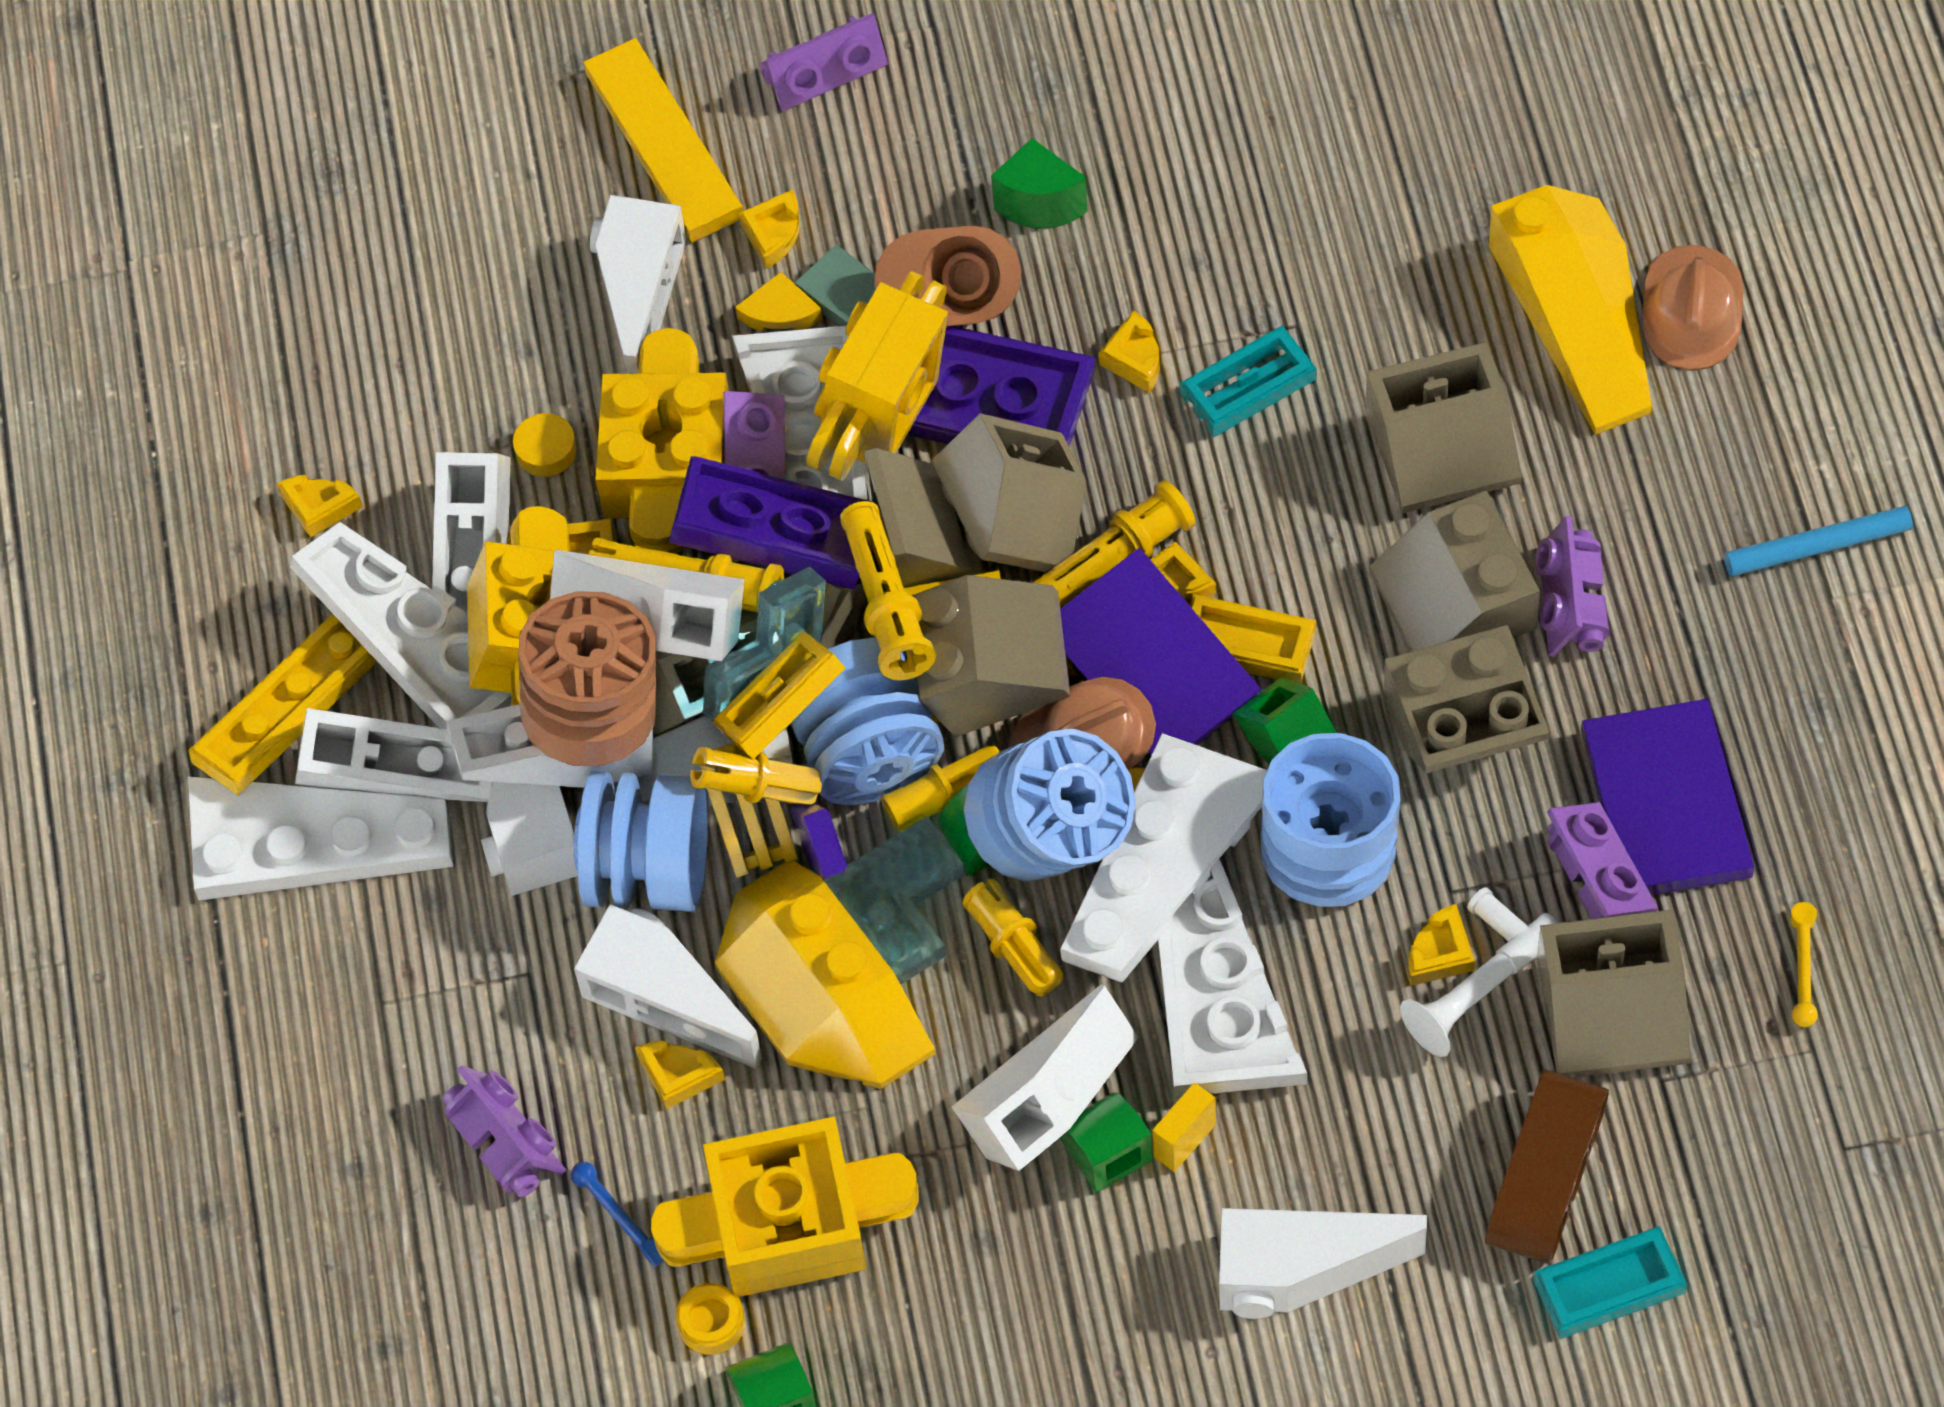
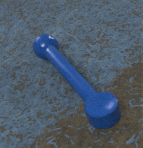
[571,1161,664,1268]

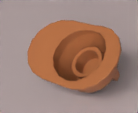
[874,225,1022,326]
[1642,245,1744,371]
[1008,677,1156,770]

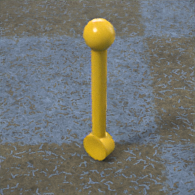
[1790,902,1818,1028]

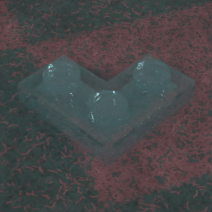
[703,566,826,722]
[824,816,964,985]

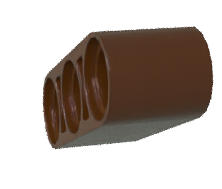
[1485,1069,1609,1265]

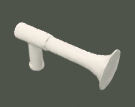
[1400,887,1558,1057]

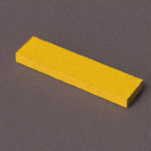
[583,38,743,243]
[188,614,377,796]

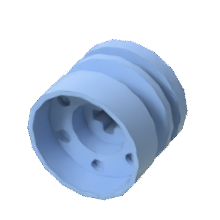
[790,637,944,805]
[964,729,1136,882]
[1260,733,1401,907]
[574,771,708,912]

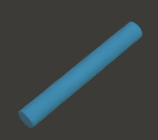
[1724,505,1913,577]

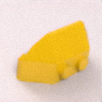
[715,861,936,1089]

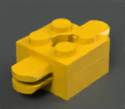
[806,271,948,481]
[595,328,729,554]
[467,506,570,706]
[651,1116,919,1297]

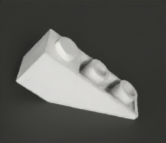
[550,550,745,661]
[952,985,1139,1171]

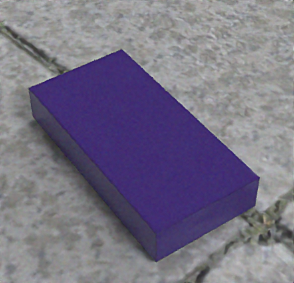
[789,803,848,878]

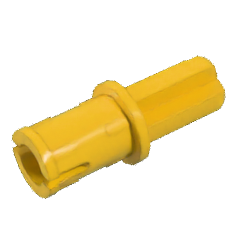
[690,746,822,806]
[880,746,1000,834]
[962,879,1063,997]

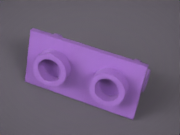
[759,13,888,111]
[723,391,785,479]
[1535,516,1609,657]
[1547,802,1658,919]
[442,1065,566,1197]

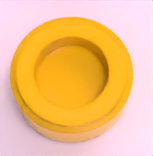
[513,413,577,477]
[676,1283,745,1355]

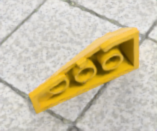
[1488,185,1652,435]

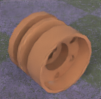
[518,591,656,767]

